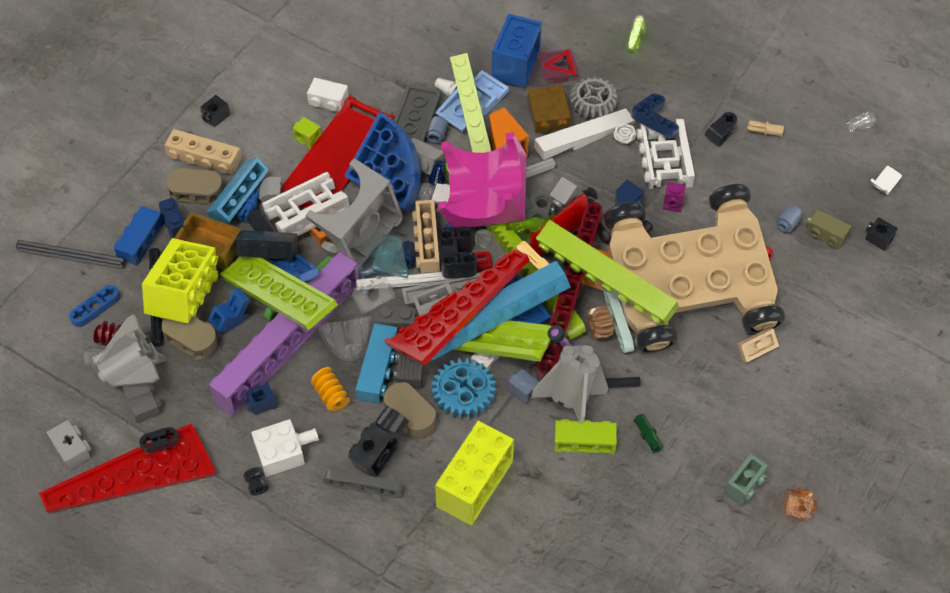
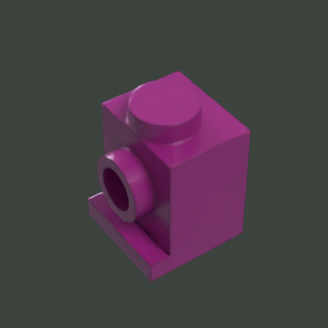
[663,182,686,213]

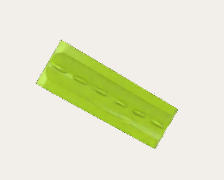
[453,320,551,361]

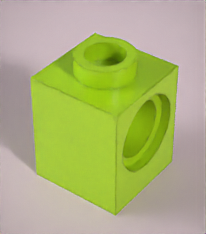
[292,117,321,149]

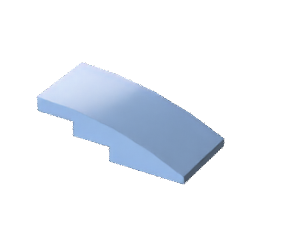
[435,70,509,132]

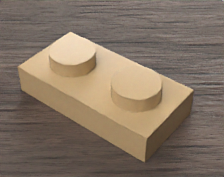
[737,328,779,362]

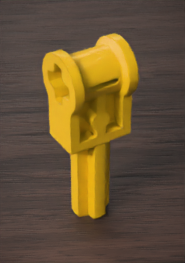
[516,241,549,270]

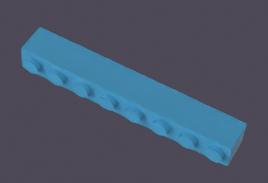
[431,261,570,361]

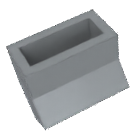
[259,177,281,202]

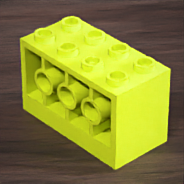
[142,238,218,324]
[435,421,514,526]

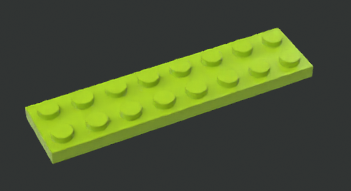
[220,256,338,331]

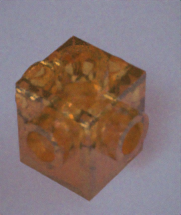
[784,488,817,520]

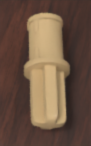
[747,121,784,137]

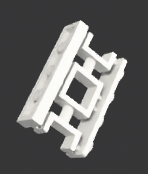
[637,119,695,189]
[262,172,350,236]

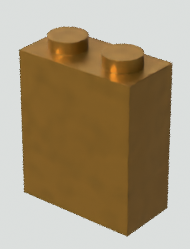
[527,85,571,133]

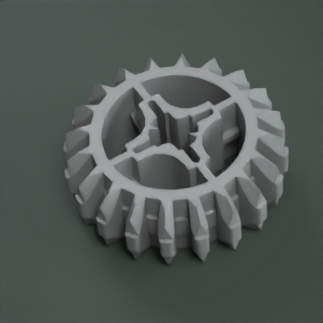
[570,77,618,120]

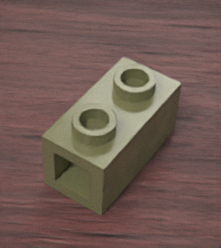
[806,209,851,249]

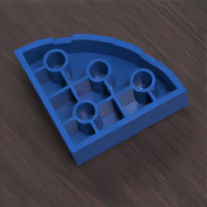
[345,112,421,213]

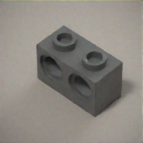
[523,193,556,234]

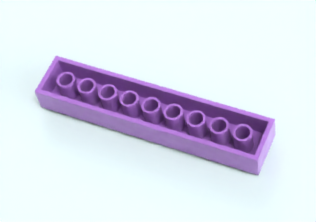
[209,252,359,417]

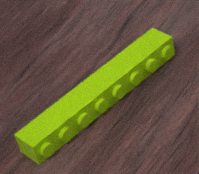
[536,220,679,325]

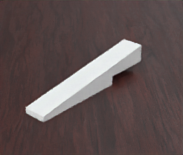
[534,109,635,160]

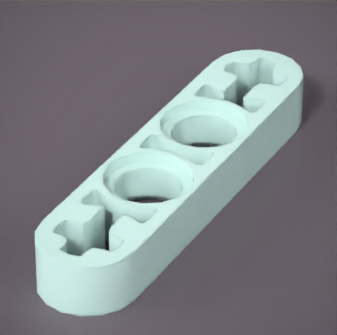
[603,289,634,353]

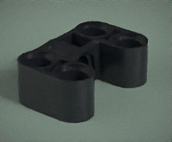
[438,227,477,278]

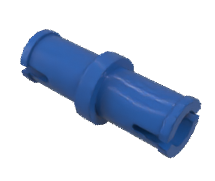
[237,188,260,222]

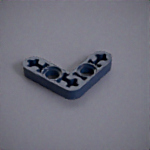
[631,94,679,138]

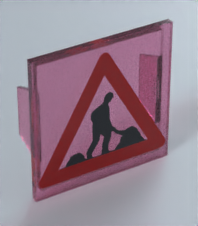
[538,49,579,83]

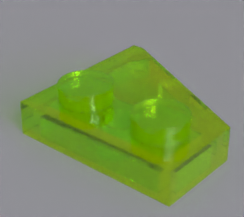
[626,15,647,54]
[505,215,555,233]

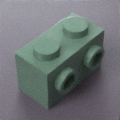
[725,454,768,505]

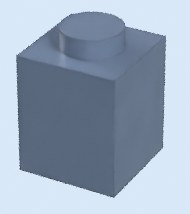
[508,369,539,405]

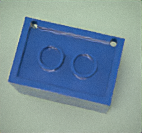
[492,14,542,88]

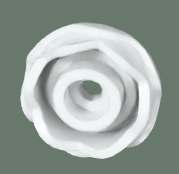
[614,123,636,144]

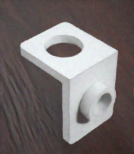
[870,166,902,195]

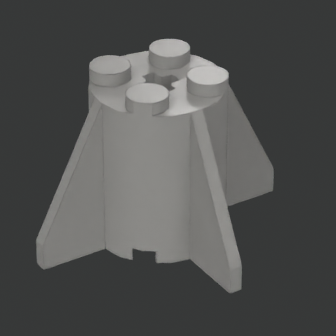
[92,314,168,388]
[531,345,608,423]

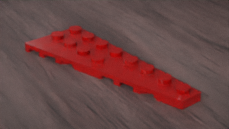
[384,249,530,366]
[39,423,216,513]

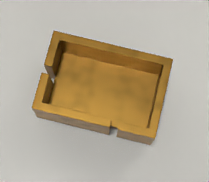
[174,212,242,270]

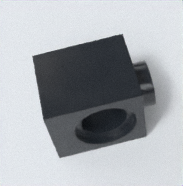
[200,95,230,127]
[865,217,898,251]

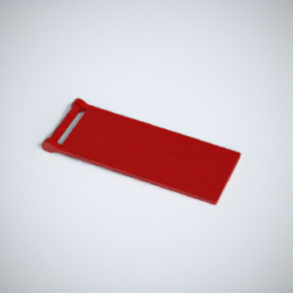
[281,95,395,209]

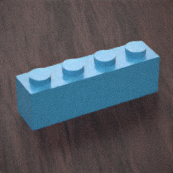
[206,157,269,223]
[355,323,398,404]

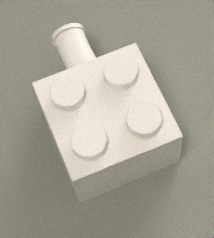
[251,419,319,477]

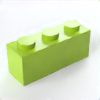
[554,419,616,454]

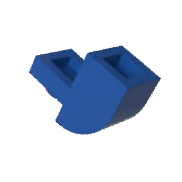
[208,288,250,333]

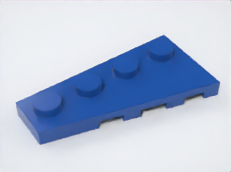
[269,253,320,282]

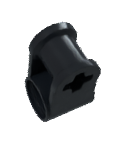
[705,112,737,146]

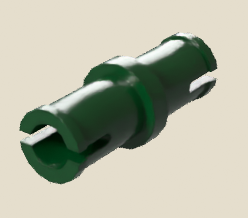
[633,414,664,453]

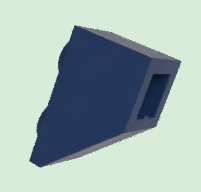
[614,179,645,206]

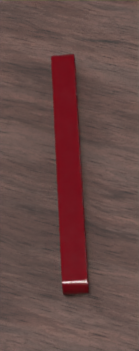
[537,202,602,382]

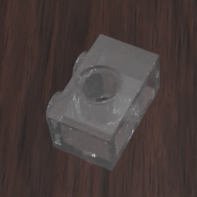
[351,275,396,316]

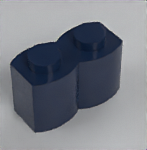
[159,198,185,239]

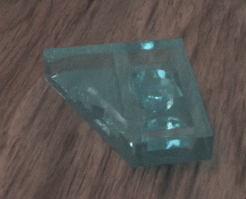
[372,234,408,279]

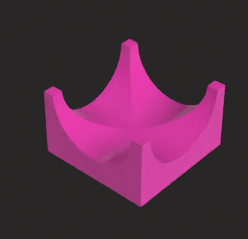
[438,132,526,227]

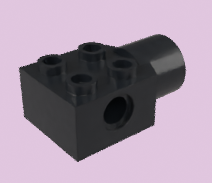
[348,406,409,477]

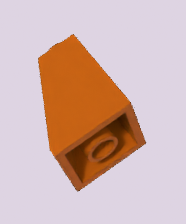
[489,108,529,159]

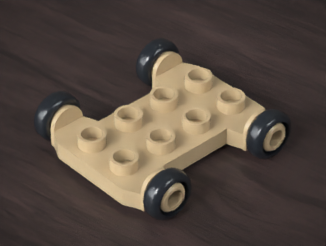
[604,184,785,352]

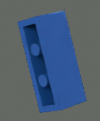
[114,206,164,266]

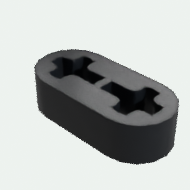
[139,427,179,454]

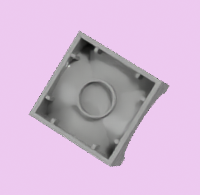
[305,158,403,269]

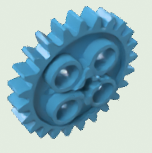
[432,358,496,419]

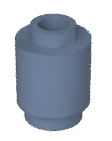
[426,116,448,144]
[776,205,803,232]

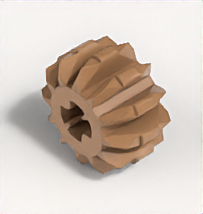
[587,306,614,339]

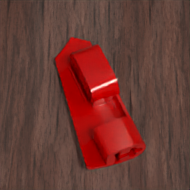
[529,193,588,256]

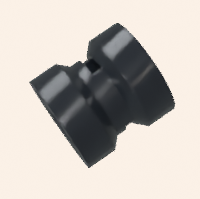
[243,467,269,496]

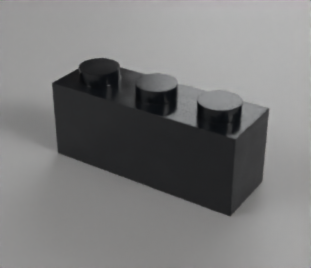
[236,230,298,260]

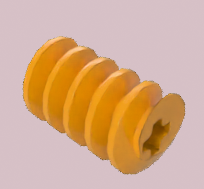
[311,367,350,412]

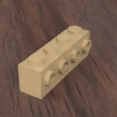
[164,129,242,175]
[412,200,440,274]

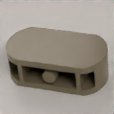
[166,168,223,205]
[162,315,218,361]
[384,382,436,439]

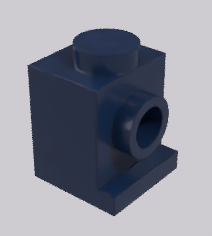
[245,383,277,415]

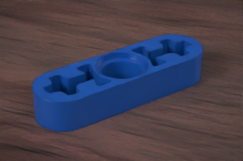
[69,285,120,327]

